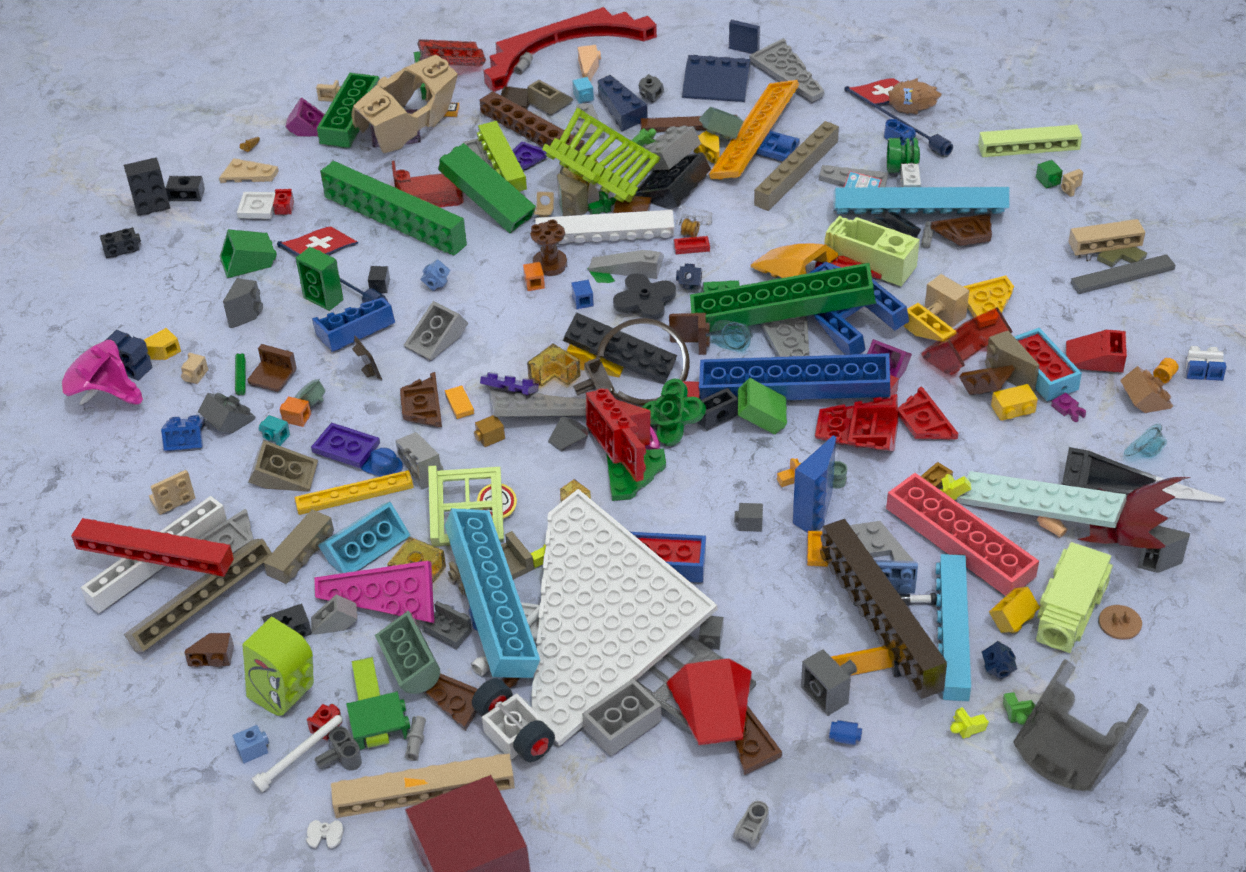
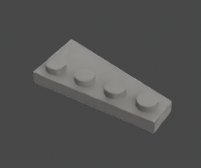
[819,165,888,187]

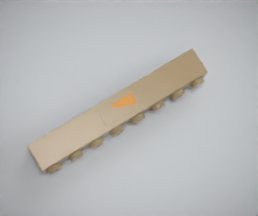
[331,753,515,818]

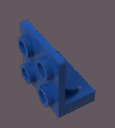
[161,415,205,451]

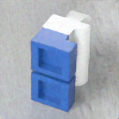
[1185,346,1227,381]

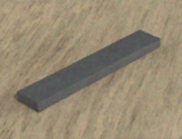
[1071,254,1176,294]

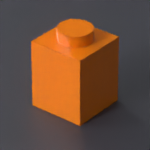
[523,262,545,291]
[280,396,311,427]

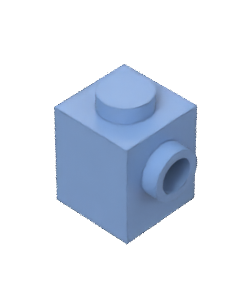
[232,725,269,764]

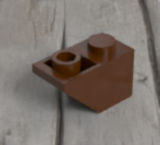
[184,633,234,667]

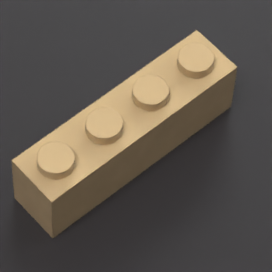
[1068,219,1145,255]

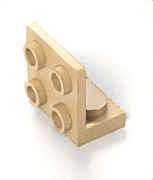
[149,470,195,515]

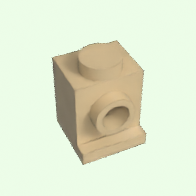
[181,353,208,384]

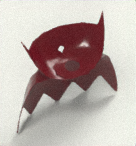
[1077,477,1191,549]

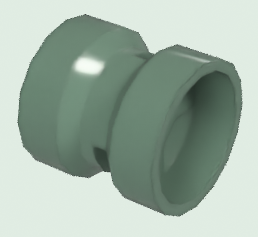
[833,461,847,489]

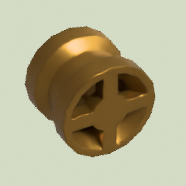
[681,218,700,237]

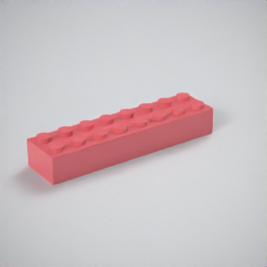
[886,473,1039,596]

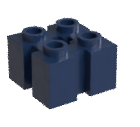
[106,329,153,381]

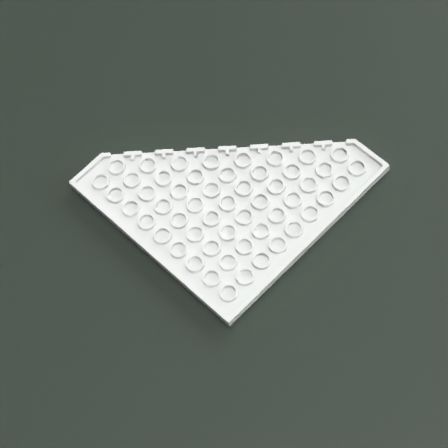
[531,489,718,747]

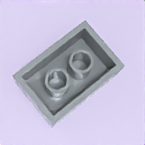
[641,126,701,170]
[582,679,662,756]

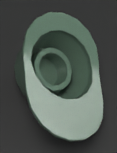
[294,379,326,407]

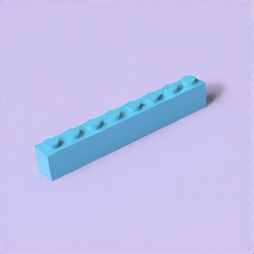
[935,554,971,701]

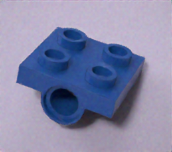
[757,131,800,161]

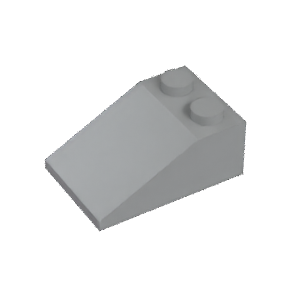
[404,301,468,360]

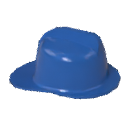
[361,447,403,477]

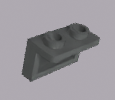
[423,601,472,648]

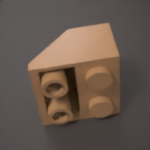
[1120,366,1173,413]

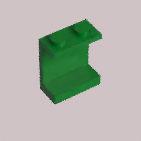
[346,691,411,750]

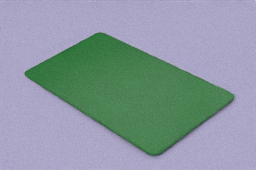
[587,267,615,283]

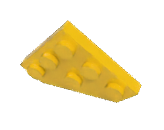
[963,275,1014,327]

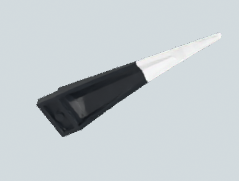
[1062,447,1226,502]

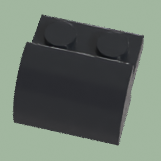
[872,212,921,238]

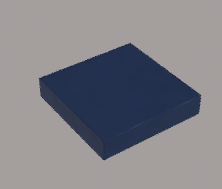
[729,19,760,54]

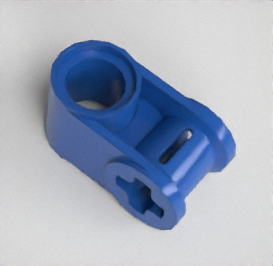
[884,119,916,145]

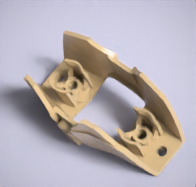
[352,55,457,153]

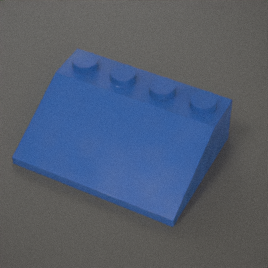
[793,435,836,533]

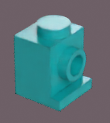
[258,415,290,446]

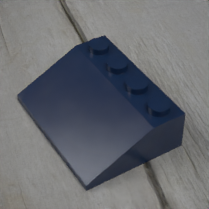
[682,55,751,102]

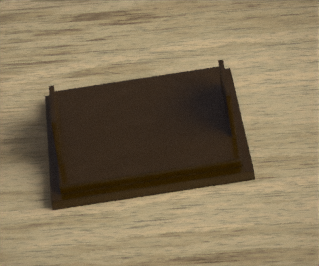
[501,86,530,109]
[352,336,382,381]

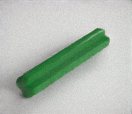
[235,353,246,395]

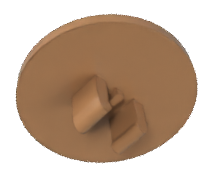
[1099,605,1142,640]

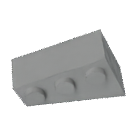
[395,432,444,490]

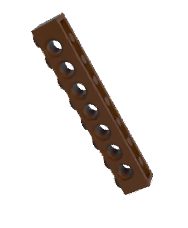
[479,91,585,152]

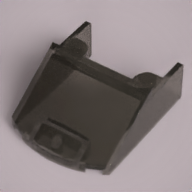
[1013,659,1149,791]

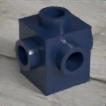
[676,263,703,289]
[981,641,1018,680]

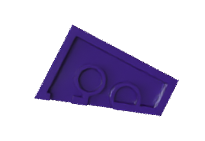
[480,372,539,395]

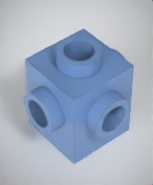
[420,259,451,291]

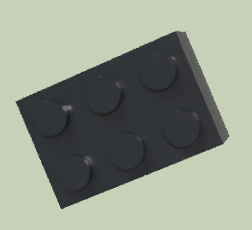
[124,157,171,216]

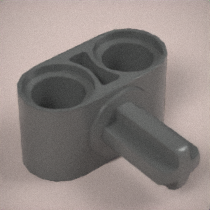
[314,726,362,771]

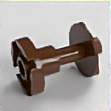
[530,219,568,276]

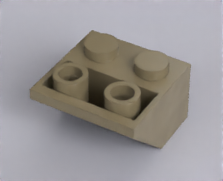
[527,80,573,115]

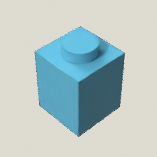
[572,77,594,104]

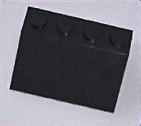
[634,153,711,208]

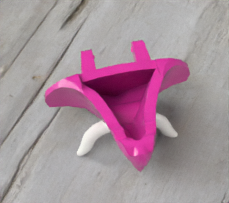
[62,340,143,405]

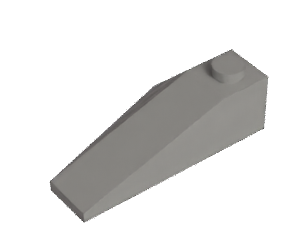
[589,250,664,279]

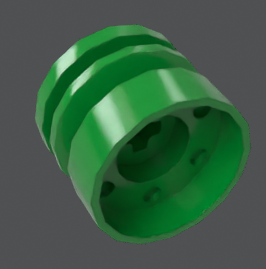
[887,138,920,173]

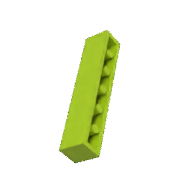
[476,121,527,192]

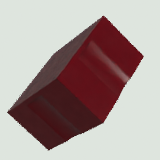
[405,775,530,872]

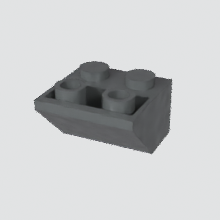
[198,392,256,433]
[1137,525,1190,573]

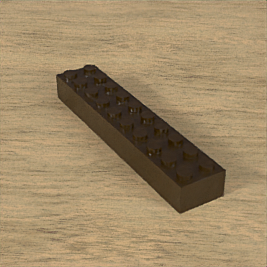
[820,518,947,699]

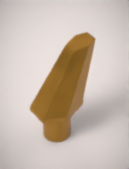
[239,137,260,152]

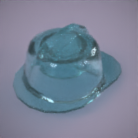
[711,320,753,351]
[1124,424,1167,457]

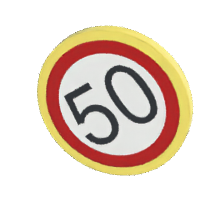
[477,484,517,519]

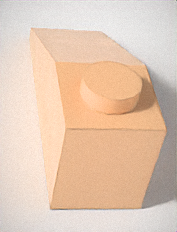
[578,45,601,82]

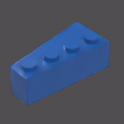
[312,297,395,352]

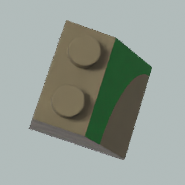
[557,174,588,216]

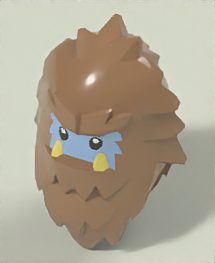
[888,78,942,115]

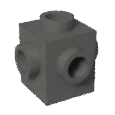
[638,74,664,103]

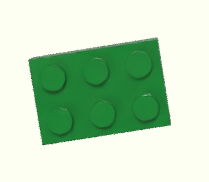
[295,247,344,311]

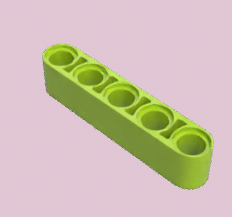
[352,657,390,748]

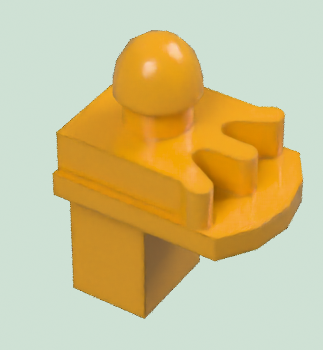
[777,458,801,487]

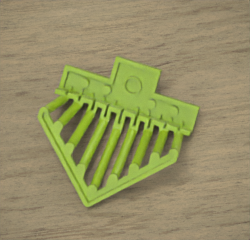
[542,108,661,202]

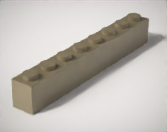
[754,121,839,211]
[124,538,272,652]

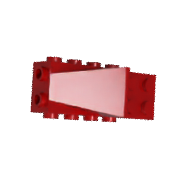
[586,389,650,482]

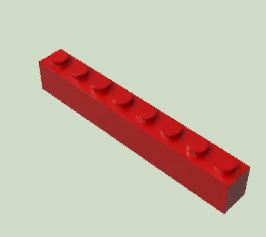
[71,518,234,577]

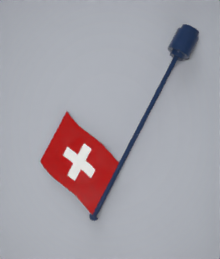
[844,78,953,156]
[277,226,388,303]

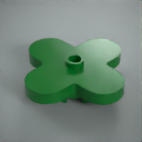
[642,378,706,446]

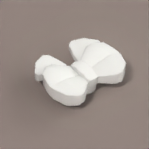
[306,820,344,848]

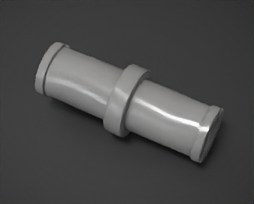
[404,716,426,761]

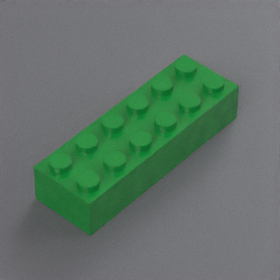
[317,72,380,148]

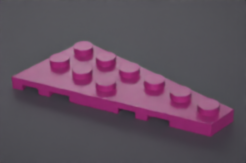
[314,561,435,623]

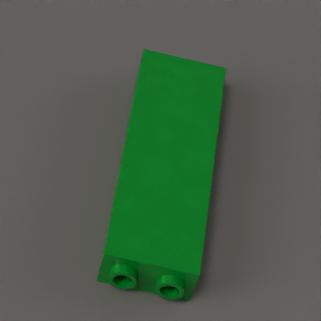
[438,143,536,233]

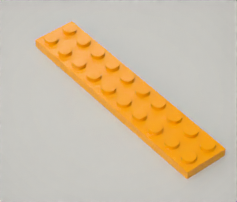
[709,80,799,180]

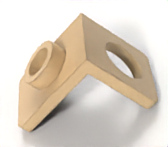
[534,192,554,217]

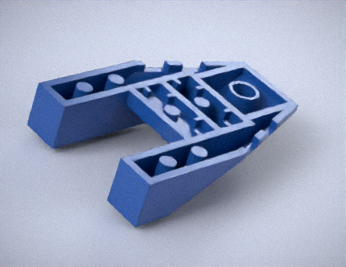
[807,262,909,355]

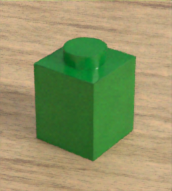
[1036,160,1063,189]

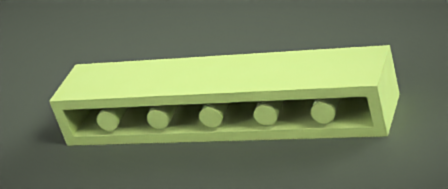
[978,125,1082,157]

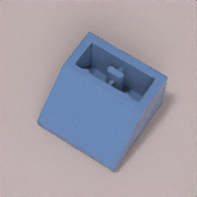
[875,560,918,594]

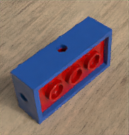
[630,532,706,583]

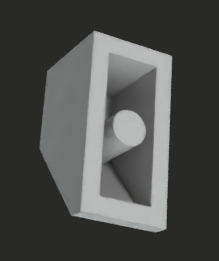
[311,594,358,634]

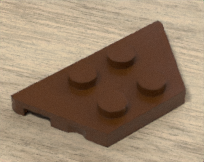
[930,213,992,246]
[400,372,442,427]

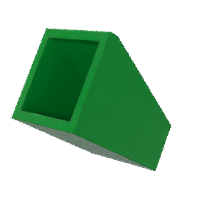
[220,229,277,278]

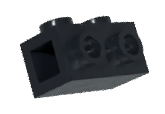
[99,227,141,259]

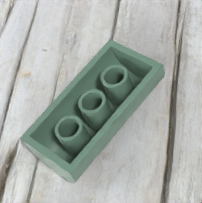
[375,610,440,694]

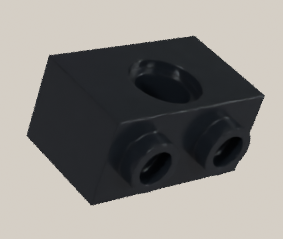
[165,176,205,201]
[698,388,738,430]

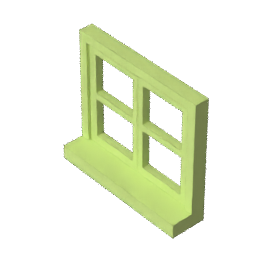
[428,466,504,547]

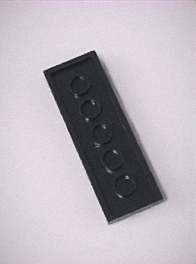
[563,312,678,384]

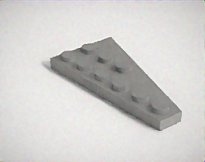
[490,389,586,417]

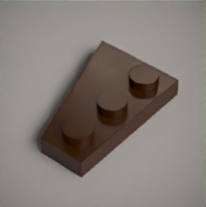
[423,673,478,731]
[735,706,782,775]

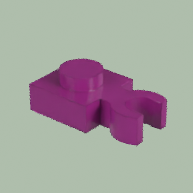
[1051,392,1086,422]

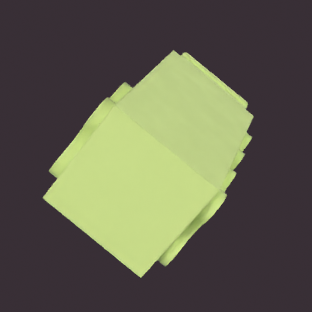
[824,216,920,286]
[1036,542,1113,653]

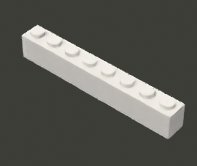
[535,210,674,245]
[81,496,227,614]

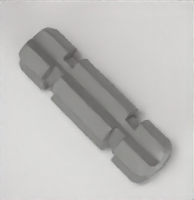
[921,221,934,248]

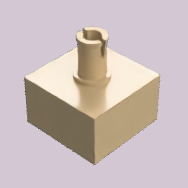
[925,274,969,328]

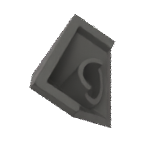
[548,417,589,452]

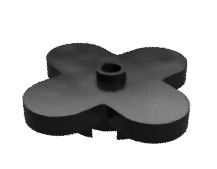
[613,273,676,320]

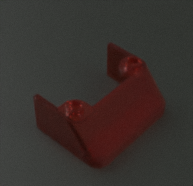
[391,161,464,208]
[920,307,1013,375]

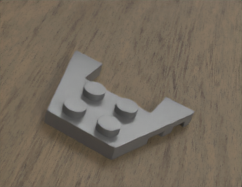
[836,521,914,580]

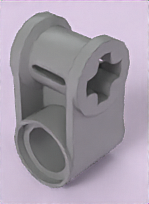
[733,801,769,848]

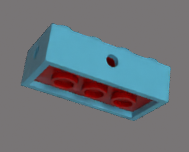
[1014,328,1082,401]

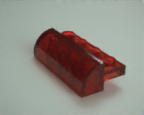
[417,39,486,66]

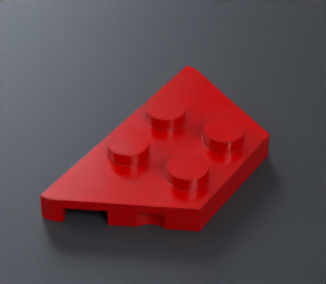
[898,386,959,440]

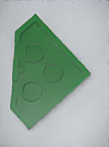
[607,448,666,501]

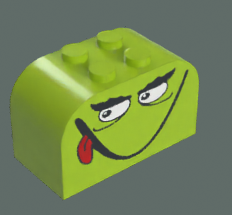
[242,616,314,716]

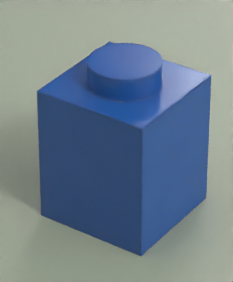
[571,279,594,309]

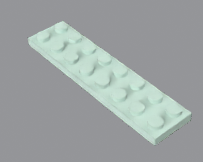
[957,471,1126,528]

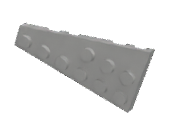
[749,38,824,102]
[760,316,809,357]

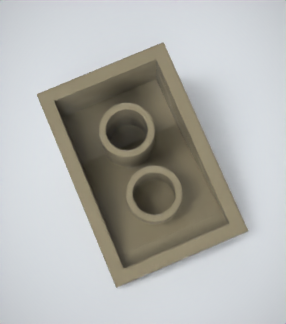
[985,331,1039,392]
[248,440,318,492]

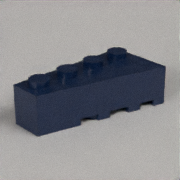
[597,75,648,132]

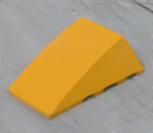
[750,243,838,278]

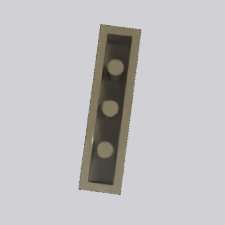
[264,509,334,584]

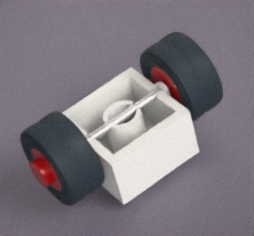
[472,678,555,762]

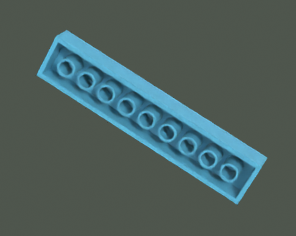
[833,187,1010,214]
[445,508,540,678]

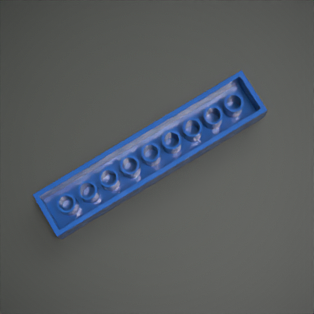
[699,353,890,400]

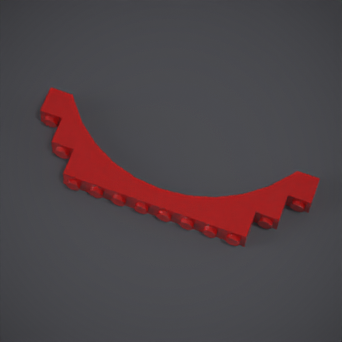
[483,7,657,92]

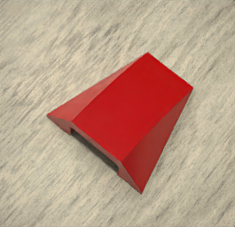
[815,394,898,451]
[666,658,752,745]

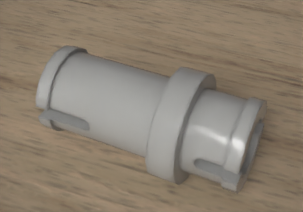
[514,52,533,75]

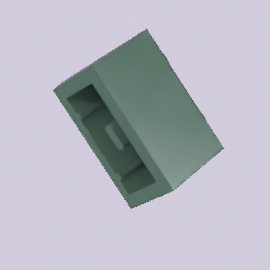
[699,106,744,140]

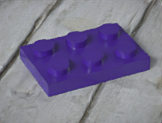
[311,422,380,468]

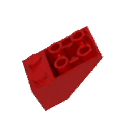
[1066,329,1127,373]

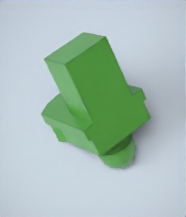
[631,128,656,146]
[1003,692,1036,725]

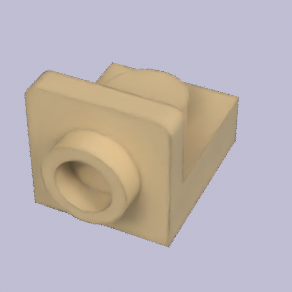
[316,80,341,101]
[1061,169,1084,197]

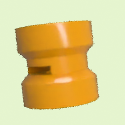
[1153,358,1179,383]

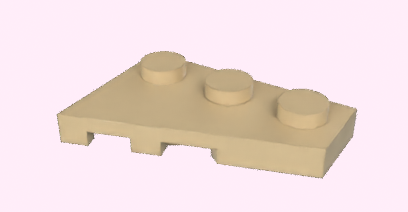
[219,158,279,183]

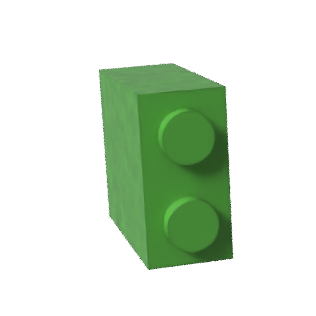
[738,378,787,435]

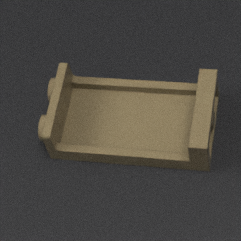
[448,531,534,596]

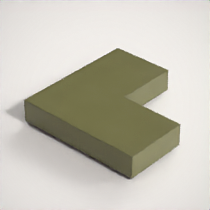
[1097,247,1147,267]

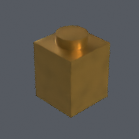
[474,415,505,447]

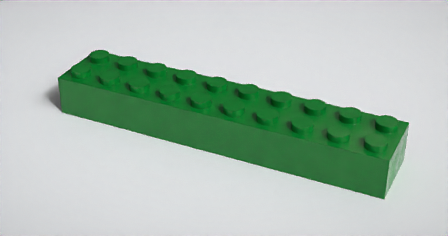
[320,160,467,256]
[690,263,876,332]

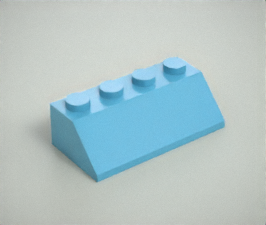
[318,502,411,574]

